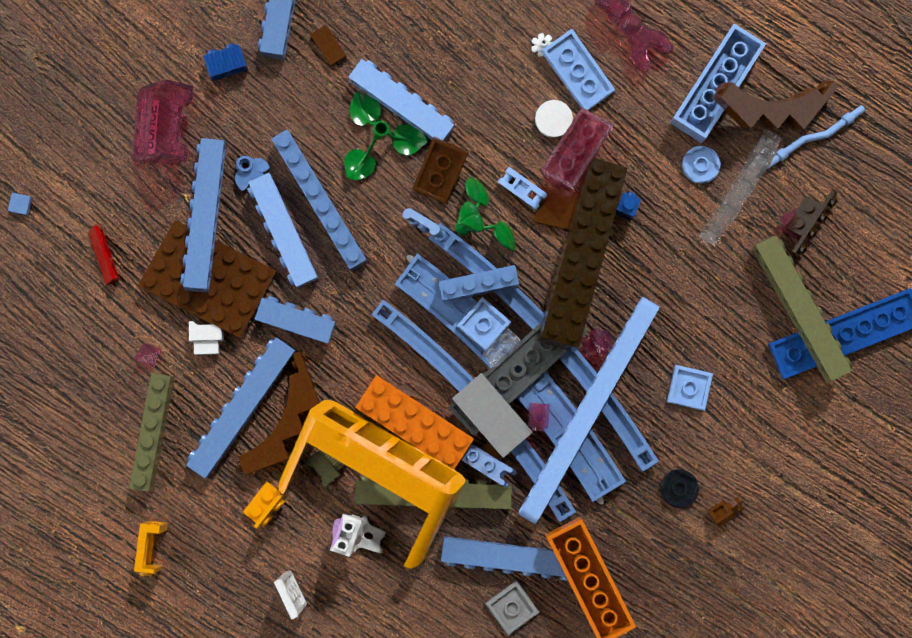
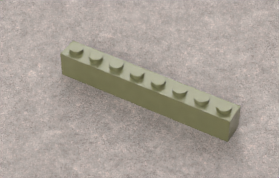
[752,235,852,384]
[355,476,512,509]

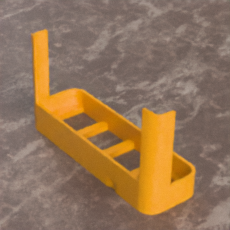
[278,400,466,569]

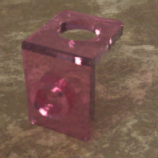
[778,209,799,240]

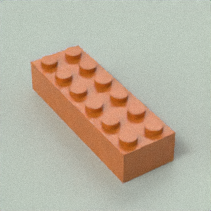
[355,375,474,469]
[545,517,636,638]

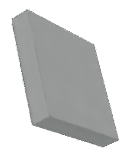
[485,580,539,635]

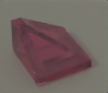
[134,343,161,367]

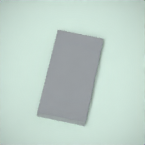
[452,373,532,458]

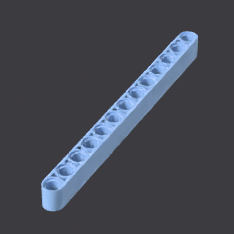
[518,297,660,524]

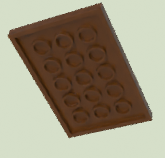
[137,220,277,339]

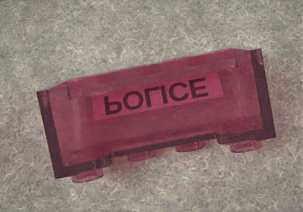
[132,79,194,165]

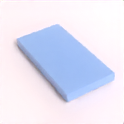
[541,29,616,113]

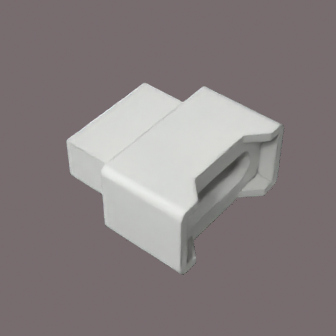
[189,321,224,355]

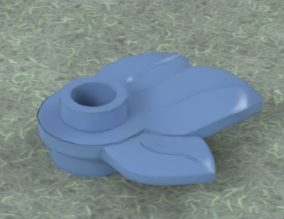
[235,156,270,191]

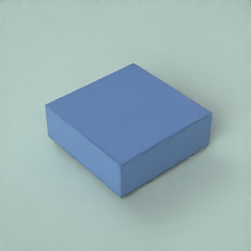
[8,193,33,216]

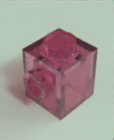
[527,403,550,431]

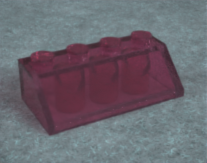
[541,107,614,190]

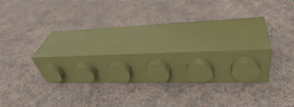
[129,373,175,492]

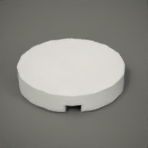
[535,100,573,138]

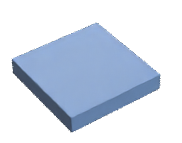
[457,297,511,352]
[667,365,713,411]

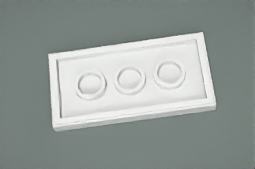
[274,570,307,619]

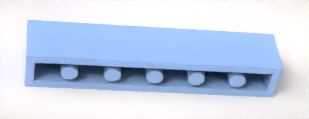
[348,59,454,141]
[247,173,319,288]

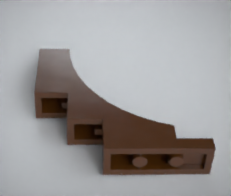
[712,81,839,129]
[237,351,320,475]

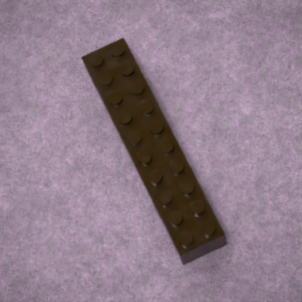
[537,156,628,352]

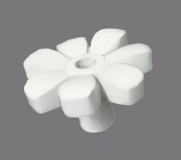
[531,33,553,57]

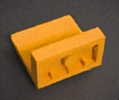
[243,481,286,529]

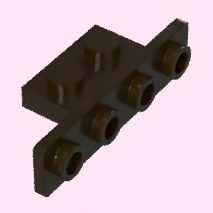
[785,189,838,259]

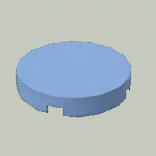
[682,145,721,184]

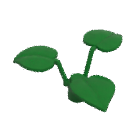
[344,91,427,180]
[455,177,516,252]

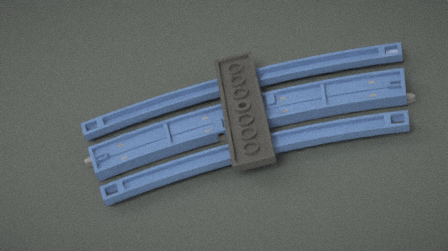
[372,223,659,522]

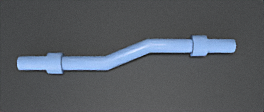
[764,105,865,169]

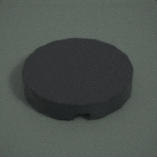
[660,469,699,508]

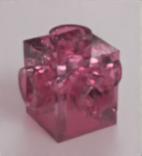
[581,328,614,357]

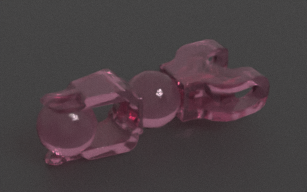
[596,0,673,72]

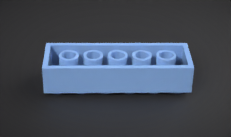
[670,24,766,143]

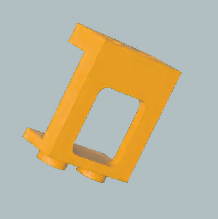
[134,521,168,576]

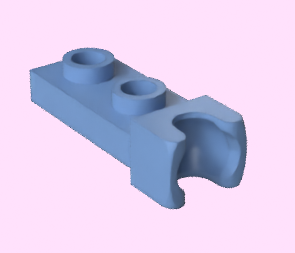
[461,444,516,488]

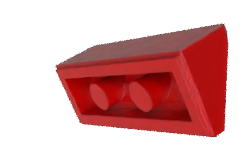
[89,225,120,285]

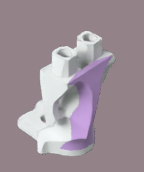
[330,514,386,557]

